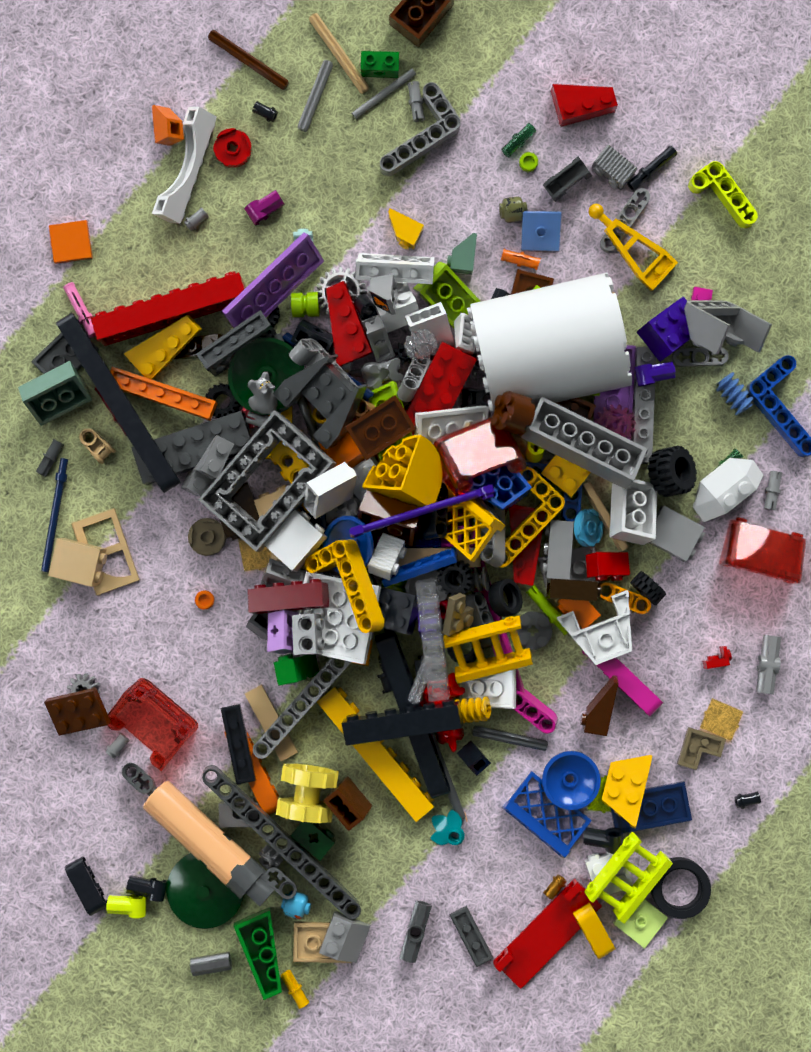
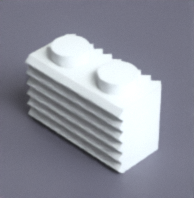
[368,533,407,580]

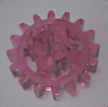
[594,404,636,439]

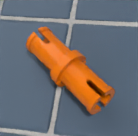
[501,249,541,270]

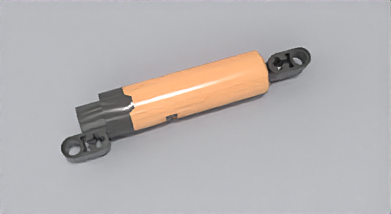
[122,763,297,906]

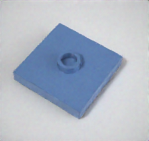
[521,211,561,251]

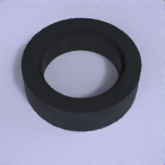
[651,857,711,919]

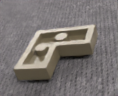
[443,593,474,636]
[677,727,726,770]

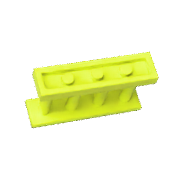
[584,831,673,924]

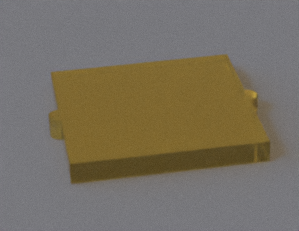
[238,538,271,572]
[700,698,743,741]

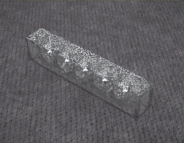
[415,579,450,701]

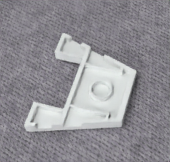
[556,590,632,665]

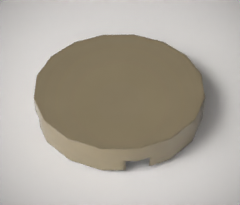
[188,518,227,556]

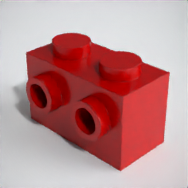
[585,552,630,581]

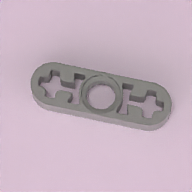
[672,348,728,367]

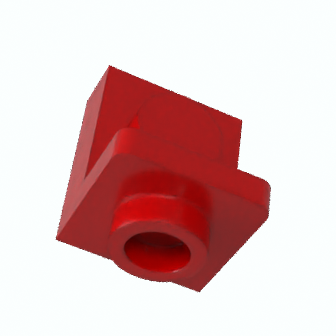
[702,646,732,669]

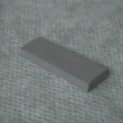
[449,905,494,967]

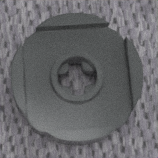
[517,611,552,650]

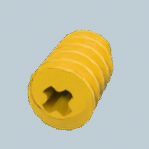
[454,696,491,723]

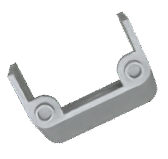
[684,300,772,354]

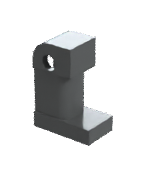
[543,156,593,202]

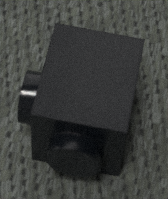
[457,741,491,776]

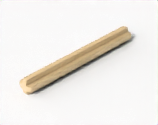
[309,13,369,94]

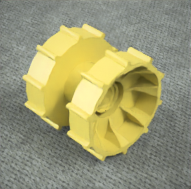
[276,763,339,824]

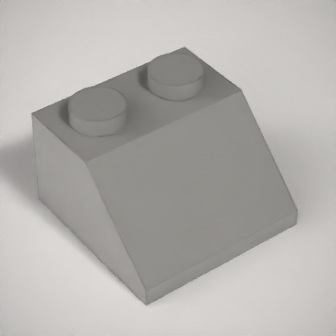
[319,911,371,963]

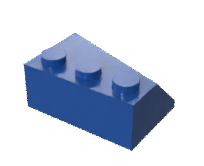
[450,443,532,510]

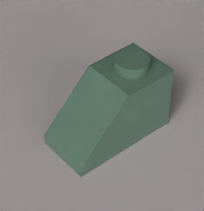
[447,233,477,275]

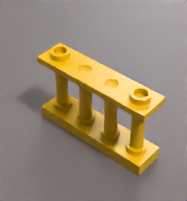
[444,616,533,684]

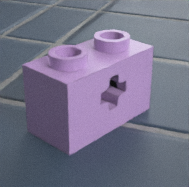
[267,610,298,654]

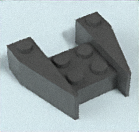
[273,354,367,449]

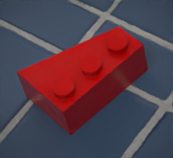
[550,84,618,127]

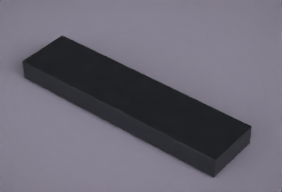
[220,704,256,785]

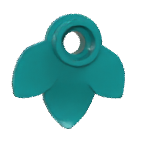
[431,810,465,845]

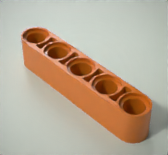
[224,732,279,815]

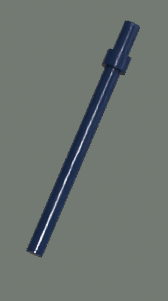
[41,458,68,572]

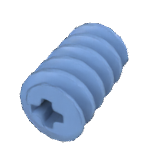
[716,372,754,416]

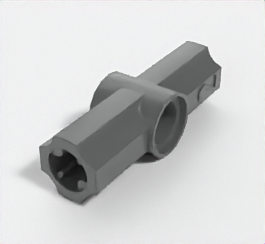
[399,900,432,963]

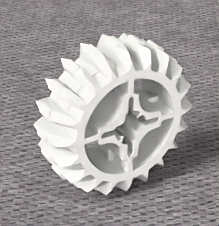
[316,267,367,315]

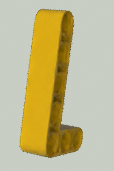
[500,466,565,568]
[305,539,385,633]

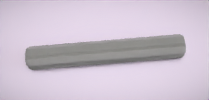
[298,60,333,132]

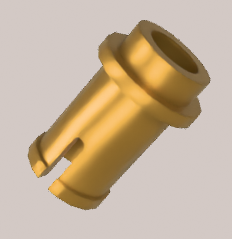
[543,874,567,900]

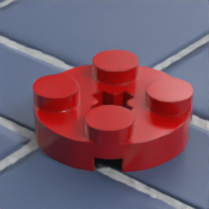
[213,128,252,168]

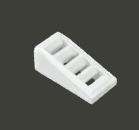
[454,313,475,355]

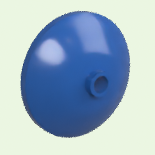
[323,516,373,573]
[542,751,601,810]

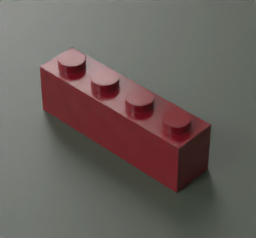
[247,579,329,614]

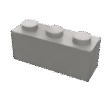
[542,520,574,580]

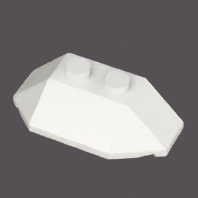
[693,458,763,522]

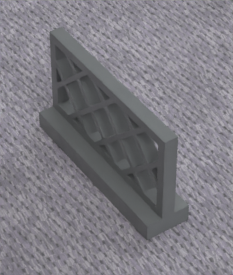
[196,310,277,377]

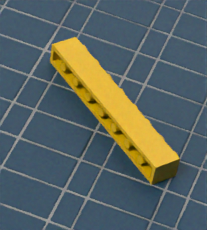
[317,686,434,822]

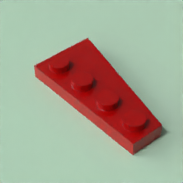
[326,281,373,367]
[509,505,546,586]

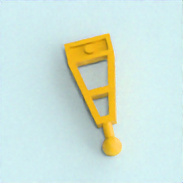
[588,203,678,291]

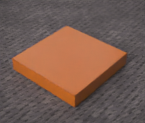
[49,220,93,264]

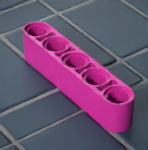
[582,650,663,717]

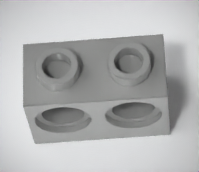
[292,614,325,655]

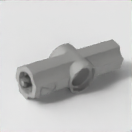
[756,635,781,695]

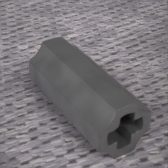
[190,952,232,976]

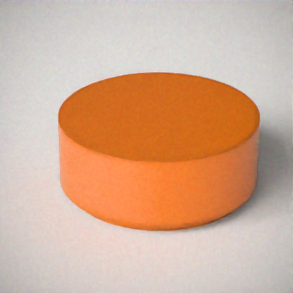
[195,590,215,610]

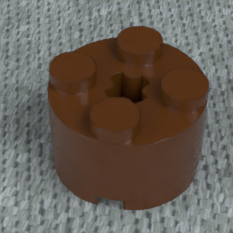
[491,391,535,436]

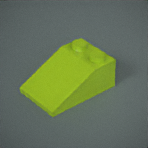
[413,261,481,328]

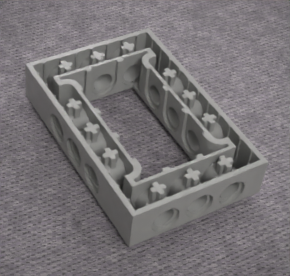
[198,411,337,552]

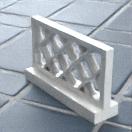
[355,253,434,284]

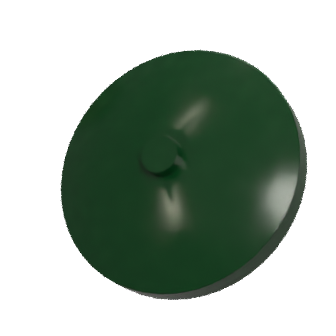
[228,337,305,415]
[166,853,243,929]

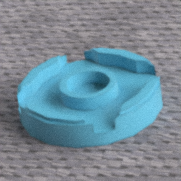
[574,509,603,547]

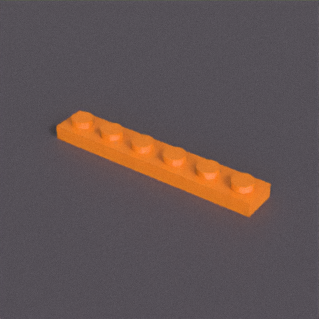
[110,366,218,421]

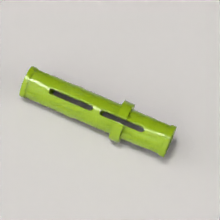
[526,585,568,636]

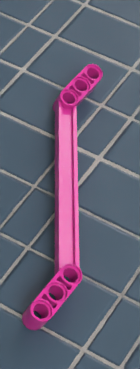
[448,504,558,734]

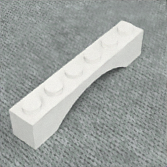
[152,107,217,224]

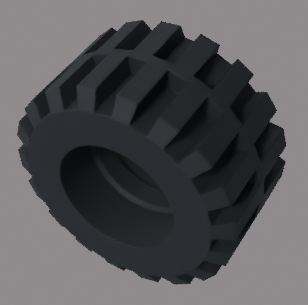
[647,446,697,497]

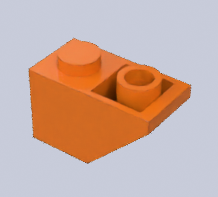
[152,105,184,146]
[557,599,601,630]

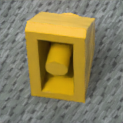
[388,208,424,249]

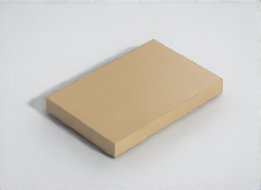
[293,922,352,963]

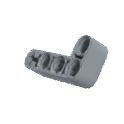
[289,338,357,388]

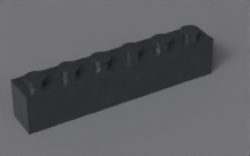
[341,699,463,746]

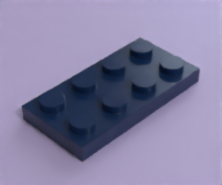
[610,781,692,834]

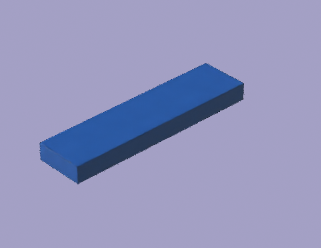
[382,547,458,588]

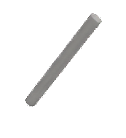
[351,69,416,119]

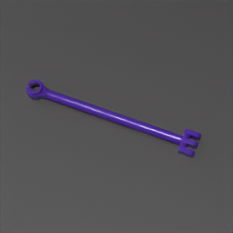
[349,484,495,538]

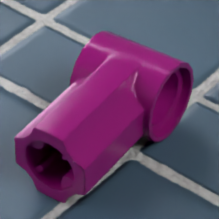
[244,190,285,226]

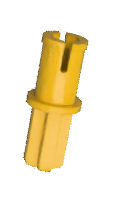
[281,970,309,1009]

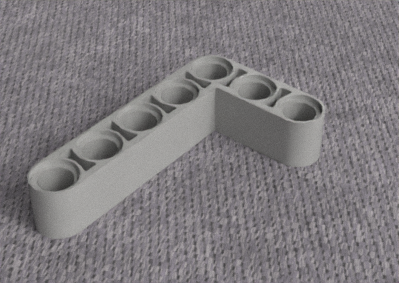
[380,82,461,176]

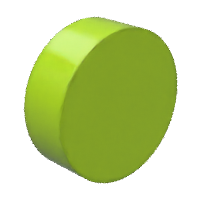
[519,152,538,172]

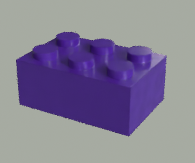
[637,296,690,362]

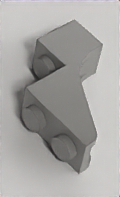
[181,435,234,496]

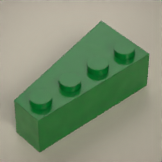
[234,907,282,1000]

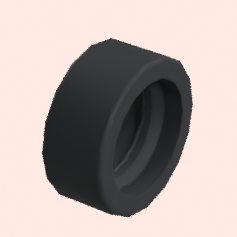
[488,579,523,617]

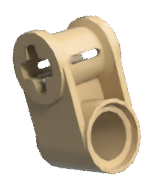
[79,429,116,464]

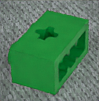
[361,51,399,78]

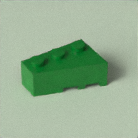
[273,653,319,686]

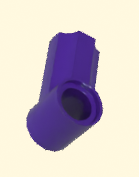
[635,362,676,387]

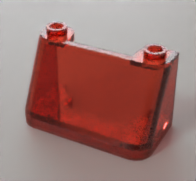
[433,417,526,496]
[719,517,806,584]
[107,678,198,771]

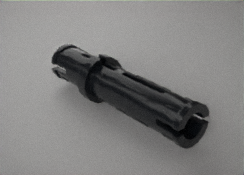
[627,146,677,191]

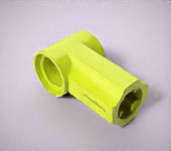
[106,894,146,918]

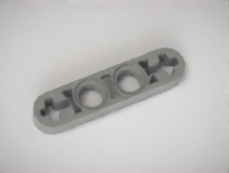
[600,188,650,253]

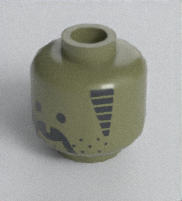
[499,196,528,223]

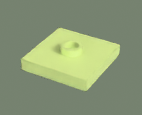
[613,899,668,949]

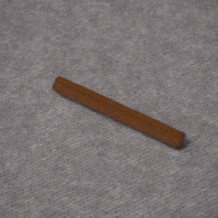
[208,30,289,90]

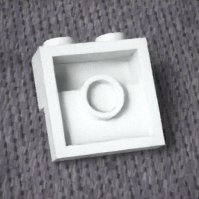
[584,851,633,898]

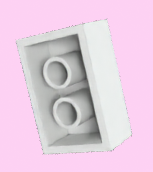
[610,479,657,545]

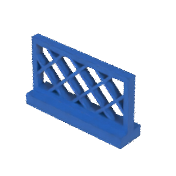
[502,771,592,858]

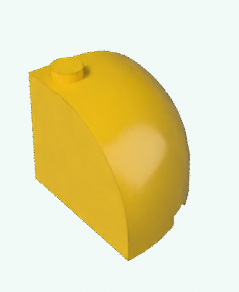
[362,435,443,508]

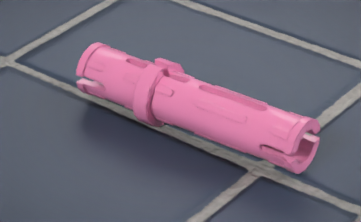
[63,282,96,338]

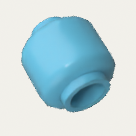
[281,891,311,919]

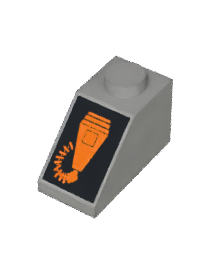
[367,274,398,315]

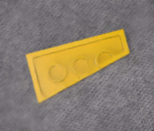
[124,315,202,380]

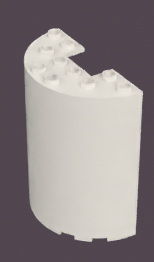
[467,272,632,412]

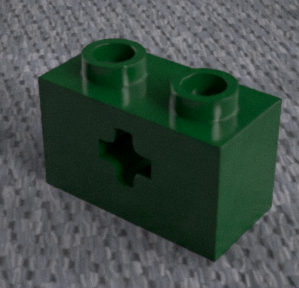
[290,822,336,861]

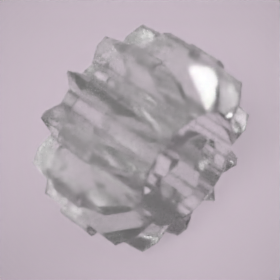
[404,328,438,362]

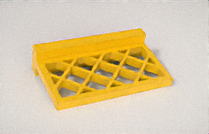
[444,481,506,562]

